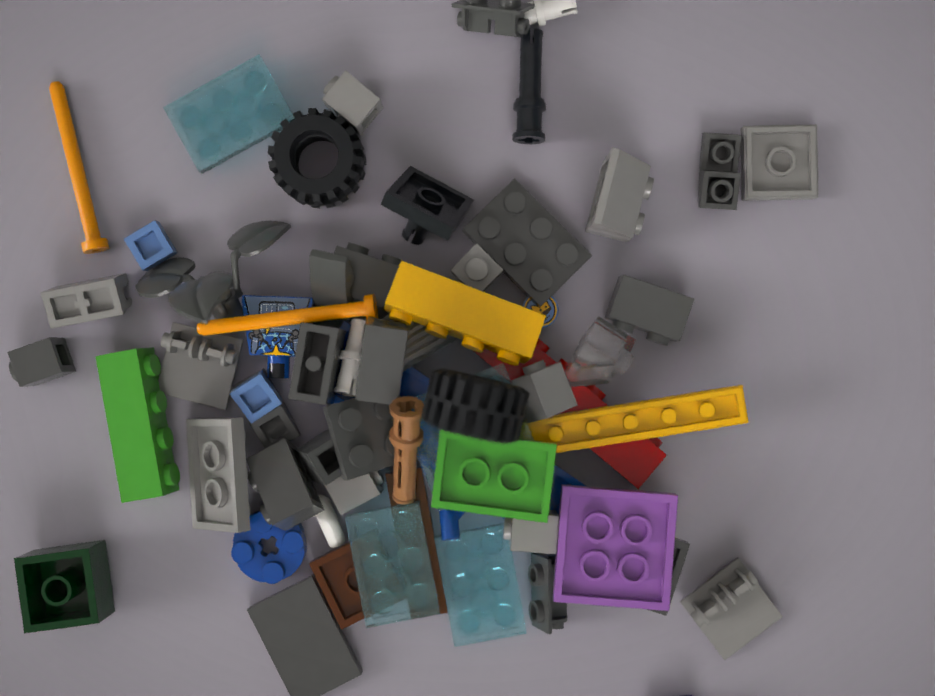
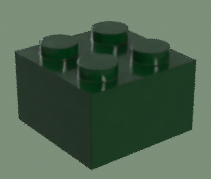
[14,540,115,634]

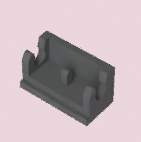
[355,317,409,405]

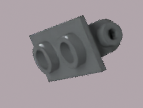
[452,0,535,37]
[528,553,567,634]

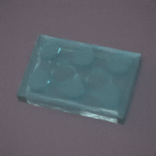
[163,54,295,174]
[345,501,441,628]
[434,523,527,647]

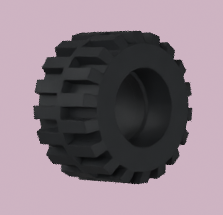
[267,108,366,209]
[421,368,530,443]

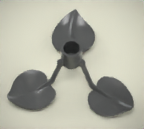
[135,221,291,324]

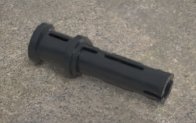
[512,28,546,144]

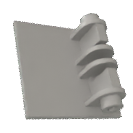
[158,322,244,410]
[680,558,783,660]

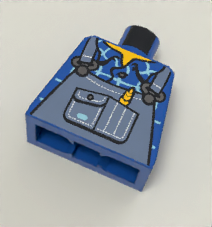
[242,295,315,378]

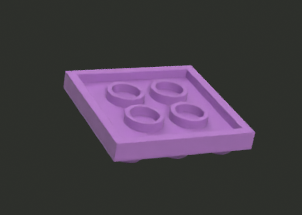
[553,484,678,611]

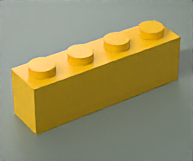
[384,260,546,366]

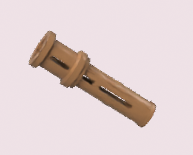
[389,396,424,505]

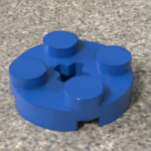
[231,510,307,584]

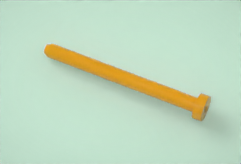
[49,81,109,254]
[197,294,378,336]

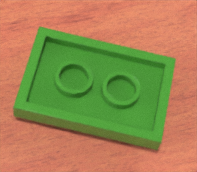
[431,429,557,523]

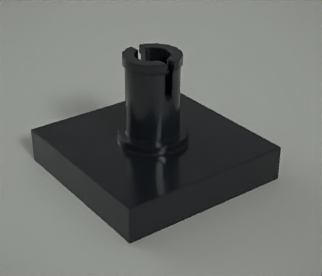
[381,166,474,245]

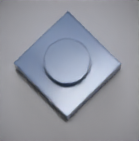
[124,220,178,271]
[230,370,283,424]

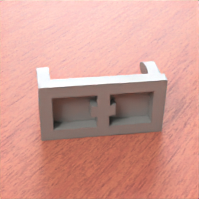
[41,273,132,329]

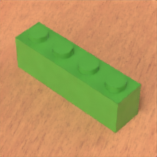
[95,347,180,503]

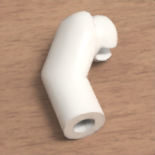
[313,494,346,548]

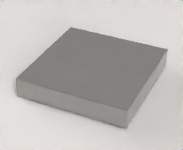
[740,124,818,201]

